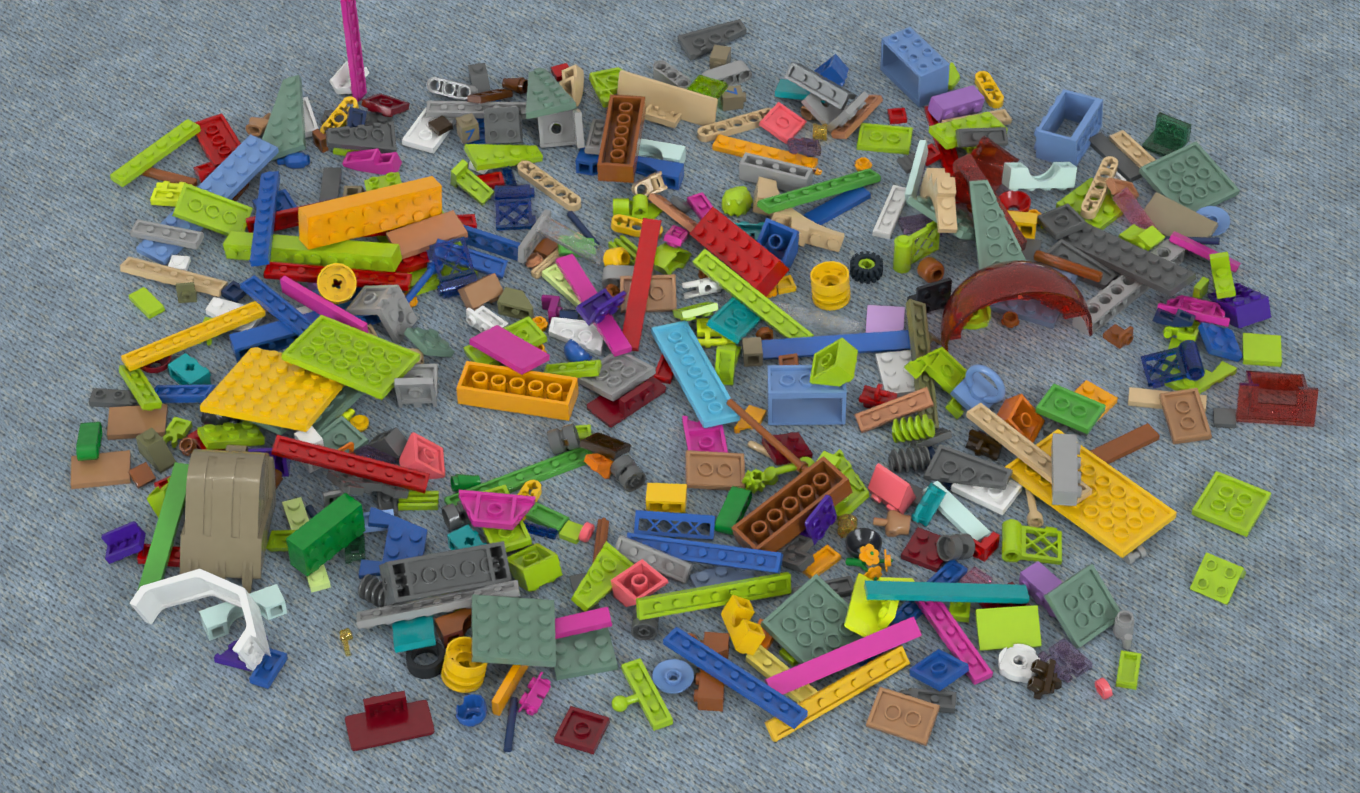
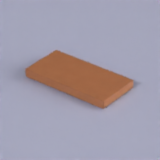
[386,210,468,259]

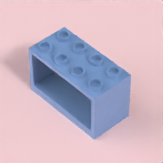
[880,27,950,108]
[1034,89,1103,167]
[767,365,847,425]

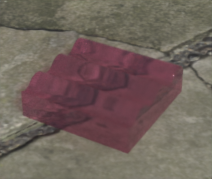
[960,566,992,584]

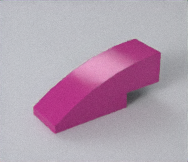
[342,149,402,175]

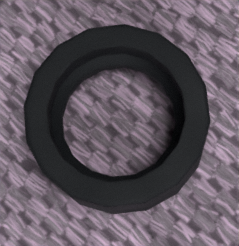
[406,641,445,679]

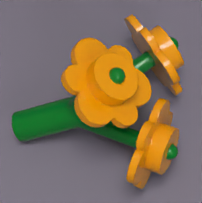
[845,544,893,581]

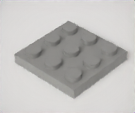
[578,353,656,401]

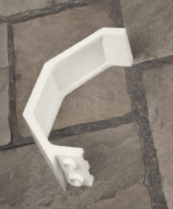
[130,569,271,671]

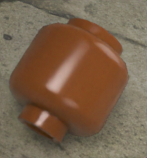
[917,257,945,283]

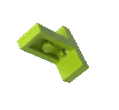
[450,159,495,206]
[1209,251,1236,299]
[715,343,741,385]

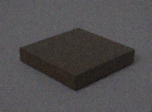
[579,432,631,459]

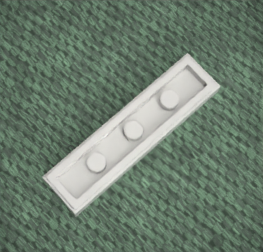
[872,185,906,239]

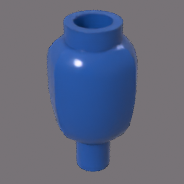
[277,152,310,169]

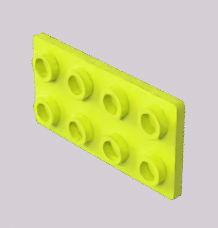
[844,573,899,637]

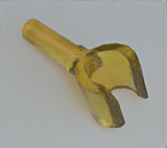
[339,628,353,657]

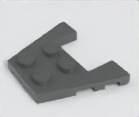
[326,471,409,499]

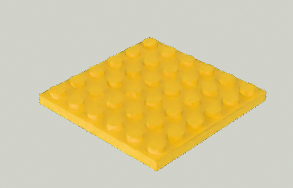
[200,347,345,432]

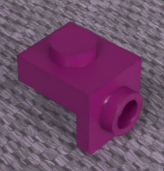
[541,295,563,324]

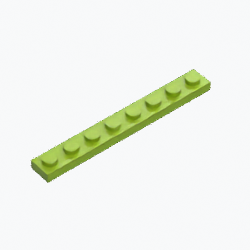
[692,249,814,338]
[636,572,791,620]

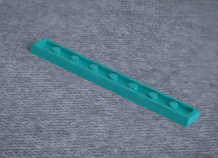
[864,581,1030,604]

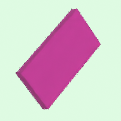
[469,325,550,375]

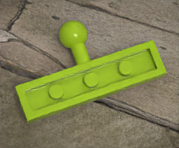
[611,658,673,731]

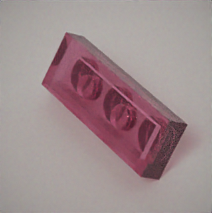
[1112,187,1158,230]

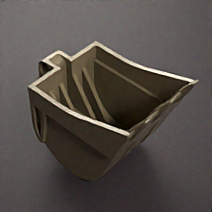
[180,445,276,593]

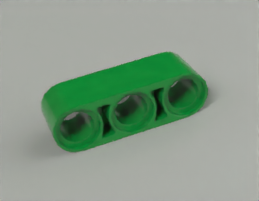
[76,422,102,461]
[715,486,752,536]

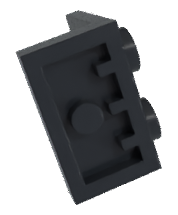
[907,278,952,313]

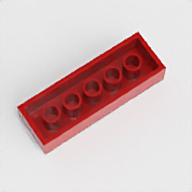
[689,207,790,297]

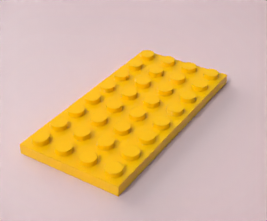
[1005,429,1177,558]

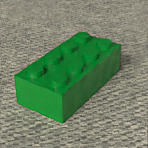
[286,493,366,577]

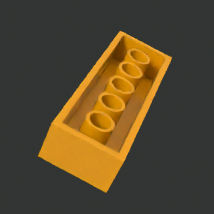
[456,361,579,421]

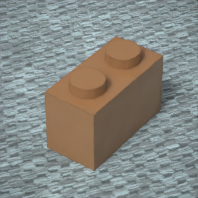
[458,273,503,311]

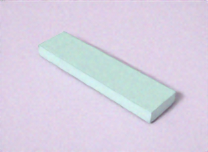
[905,140,928,206]
[922,481,991,542]

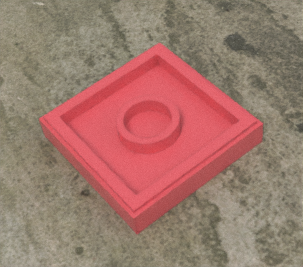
[759,102,807,144]

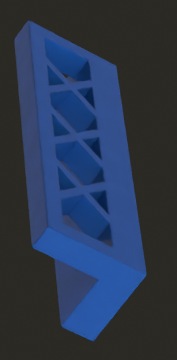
[460,225,521,261]
[634,510,716,540]

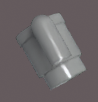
[1113,610,1135,650]

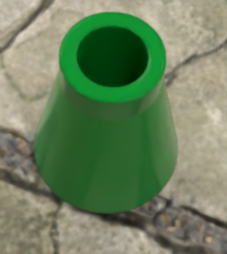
[450,474,481,493]

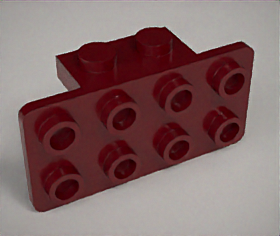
[587,376,666,427]
[345,691,435,751]

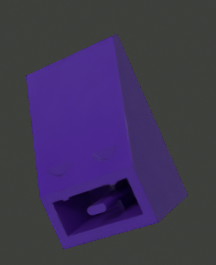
[1207,283,1271,328]

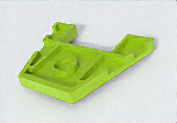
[589,67,623,108]
[1159,337,1237,394]
[904,347,967,419]
[833,449,870,521]

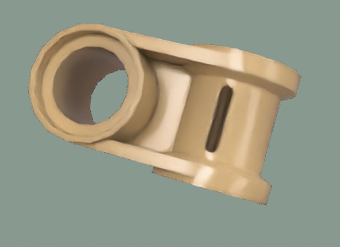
[631,171,668,196]

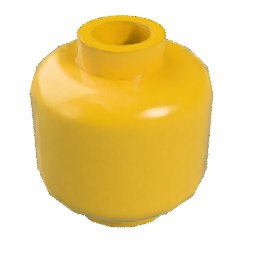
[603,247,630,266]

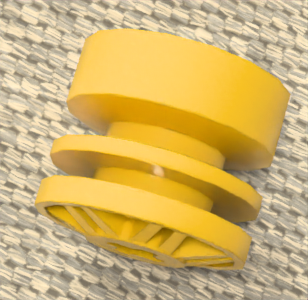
[810,261,851,311]
[317,263,357,305]
[441,637,488,693]

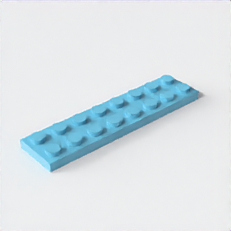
[651,321,740,428]

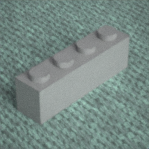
[739,152,813,191]
[1051,433,1082,506]

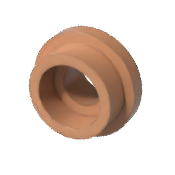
[526,252,543,269]

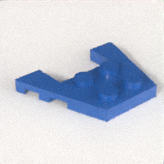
[359,507,428,579]

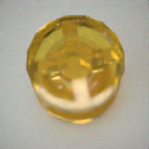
[813,123,827,141]
[837,514,858,538]

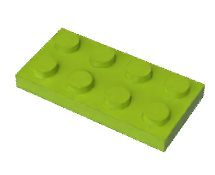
[928,112,1008,150]
[172,183,253,236]
[463,316,547,366]
[481,485,532,553]

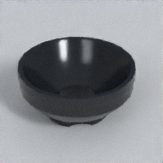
[845,528,882,558]

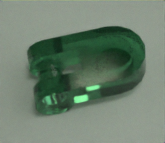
[345,534,366,564]

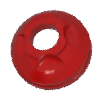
[998,190,1031,212]

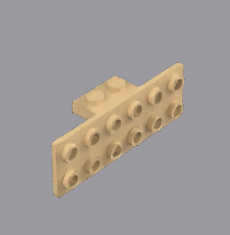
[617,70,718,128]

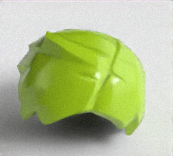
[721,186,753,217]

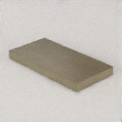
[1136,192,1218,245]

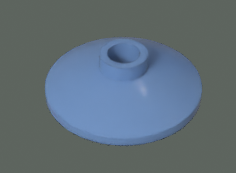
[1197,206,1230,236]
[652,659,694,694]

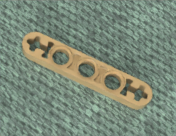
[697,108,772,142]
[1080,156,1118,219]
[517,161,581,212]

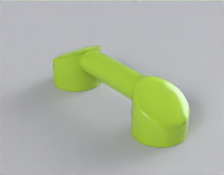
[764,457,815,485]

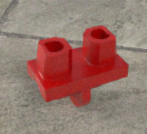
[859,383,898,409]

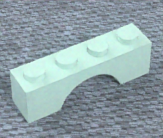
[638,139,686,164]
[1002,162,1077,191]
[199,584,287,641]

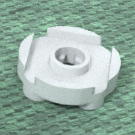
[998,644,1040,683]

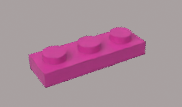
[663,225,690,248]

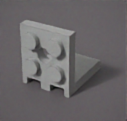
[801,91,869,132]
[538,108,585,148]
[346,285,418,343]
[394,364,438,408]

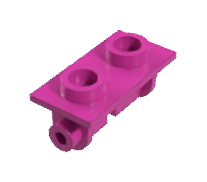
[518,672,551,716]

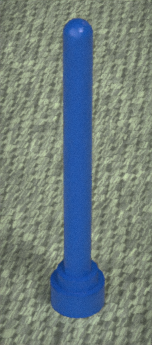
[405,257,444,303]

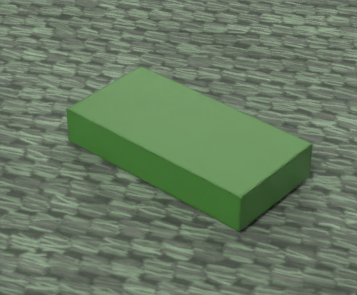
[525,502,570,534]

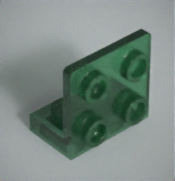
[1142,112,1192,156]

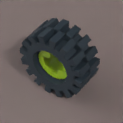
[850,251,883,284]

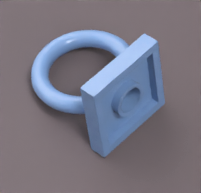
[950,364,1005,411]

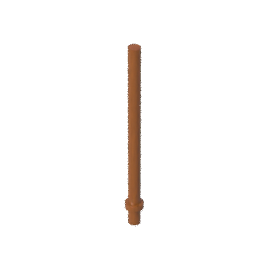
[726,399,809,473]

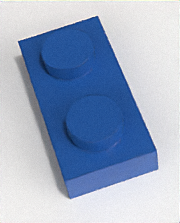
[249,648,288,689]

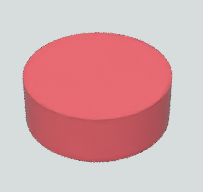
[579,522,595,543]
[1095,677,1113,700]

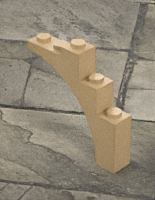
[920,168,957,233]
[753,176,844,252]

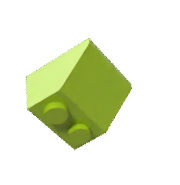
[809,338,858,386]
[507,543,563,592]

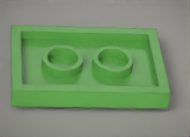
[1035,384,1106,435]

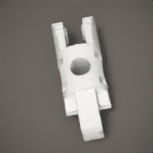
[682,277,723,299]

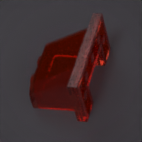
[1236,370,1319,427]

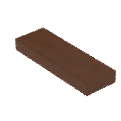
[467,89,513,103]

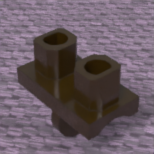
[965,429,1002,461]
[1027,658,1062,700]

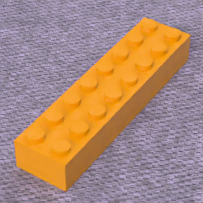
[298,176,442,250]

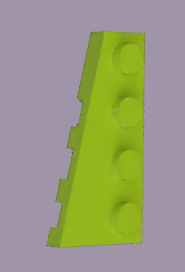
[464,144,543,171]
[571,541,634,612]

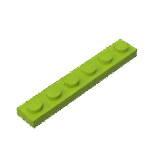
[110,119,201,187]

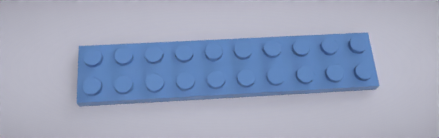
[136,134,279,265]

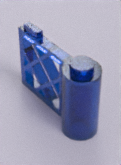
[495,184,536,231]
[426,236,478,299]
[1140,340,1205,389]

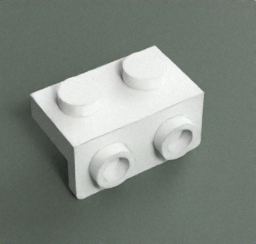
[330,61,369,95]
[466,305,509,333]

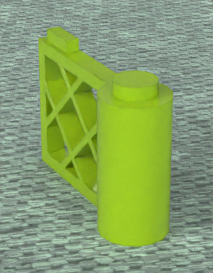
[893,221,940,274]
[1002,519,1062,565]

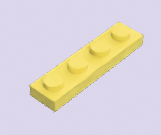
[746,645,818,703]

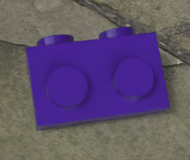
[101,521,146,564]

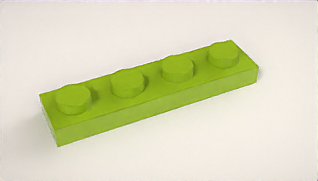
[119,365,162,411]

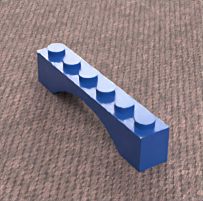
[575,147,684,190]

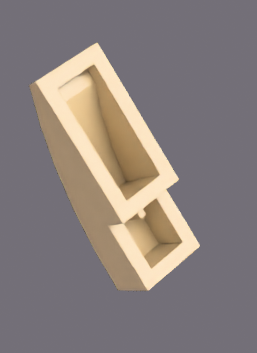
[559,64,584,107]

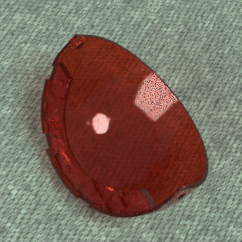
[940,261,1092,352]

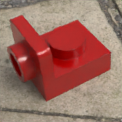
[193,162,216,183]
[972,531,1000,562]

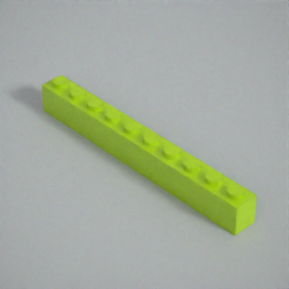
[223,231,402,272]

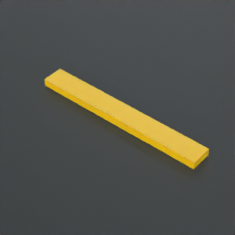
[121,301,266,372]
[764,645,910,742]

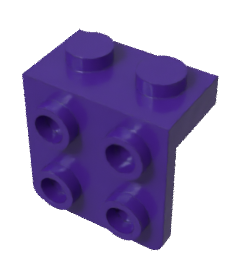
[575,288,627,326]
[799,494,837,546]

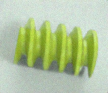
[892,414,935,443]

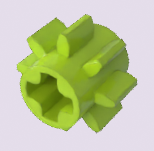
[742,468,768,494]

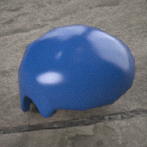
[564,339,592,362]
[456,694,488,727]

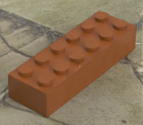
[597,94,646,183]
[731,456,853,552]

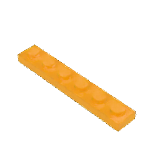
[712,134,818,172]

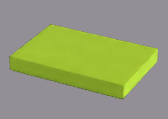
[857,123,913,155]
[975,605,1042,651]

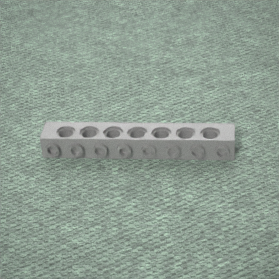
[1072,239,1185,337]

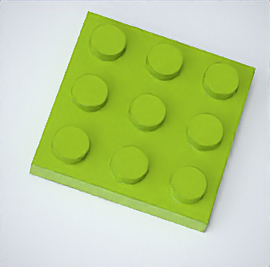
[1056,177,1133,230]
[1191,471,1271,537]

